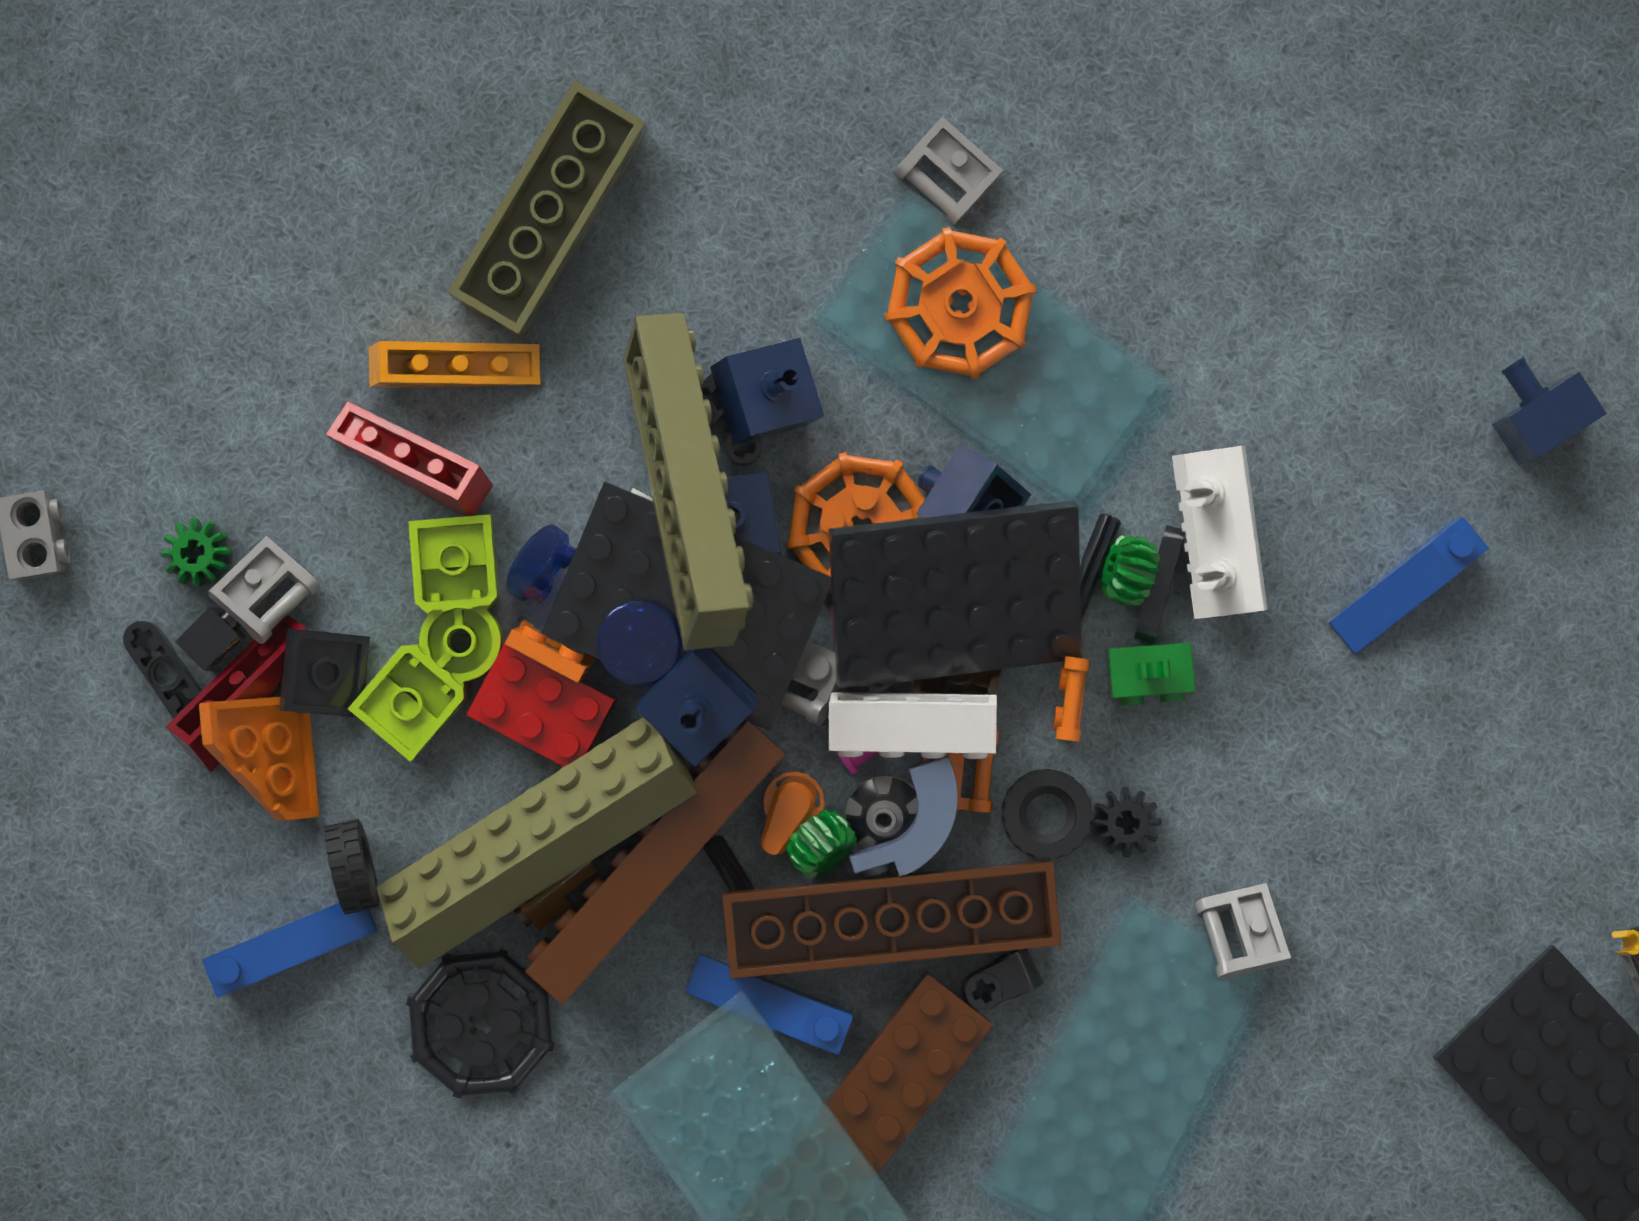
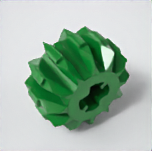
[161,518,233,588]
[1100,535,1160,606]
[785,810,857,879]

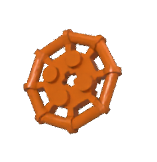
[884,227,1037,380]
[785,452,926,593]

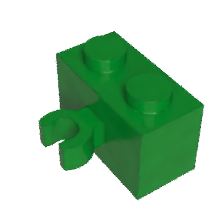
[1105,642,1195,706]

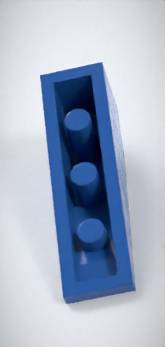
[1329,517,1489,654]
[202,903,377,998]
[685,954,853,1055]

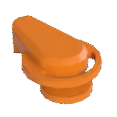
[760,772,825,855]

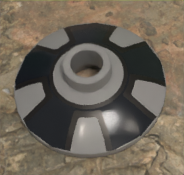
[845,775,918,849]

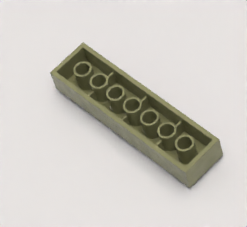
[623,313,753,650]
[376,717,698,969]

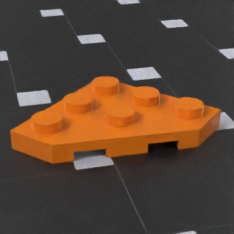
[199,697,320,821]

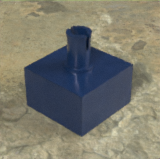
[710,338,824,445]
[1492,357,1607,465]
[916,444,1032,518]
[725,471,781,555]
[635,648,758,767]

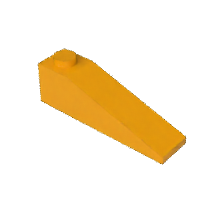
[369,341,540,388]

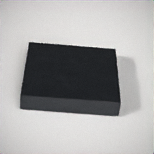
[279,628,370,718]

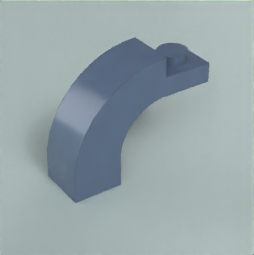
[850,754,958,877]

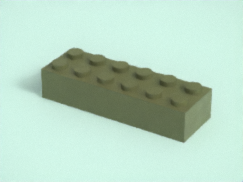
[448,80,648,340]

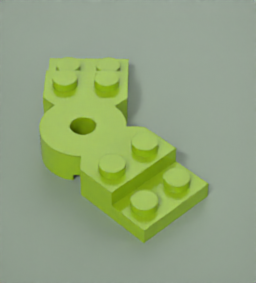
[348,514,504,762]

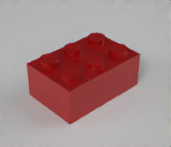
[466,644,617,767]

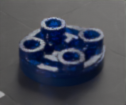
[506,524,576,603]
[597,601,681,685]

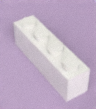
[829,692,997,759]

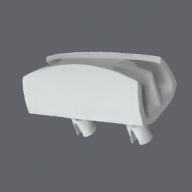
[1172,445,1268,619]

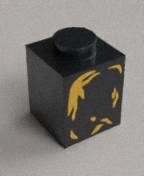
[175,607,246,671]

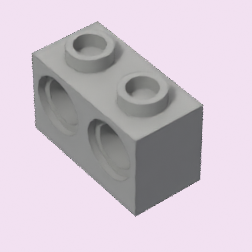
[0,490,71,581]

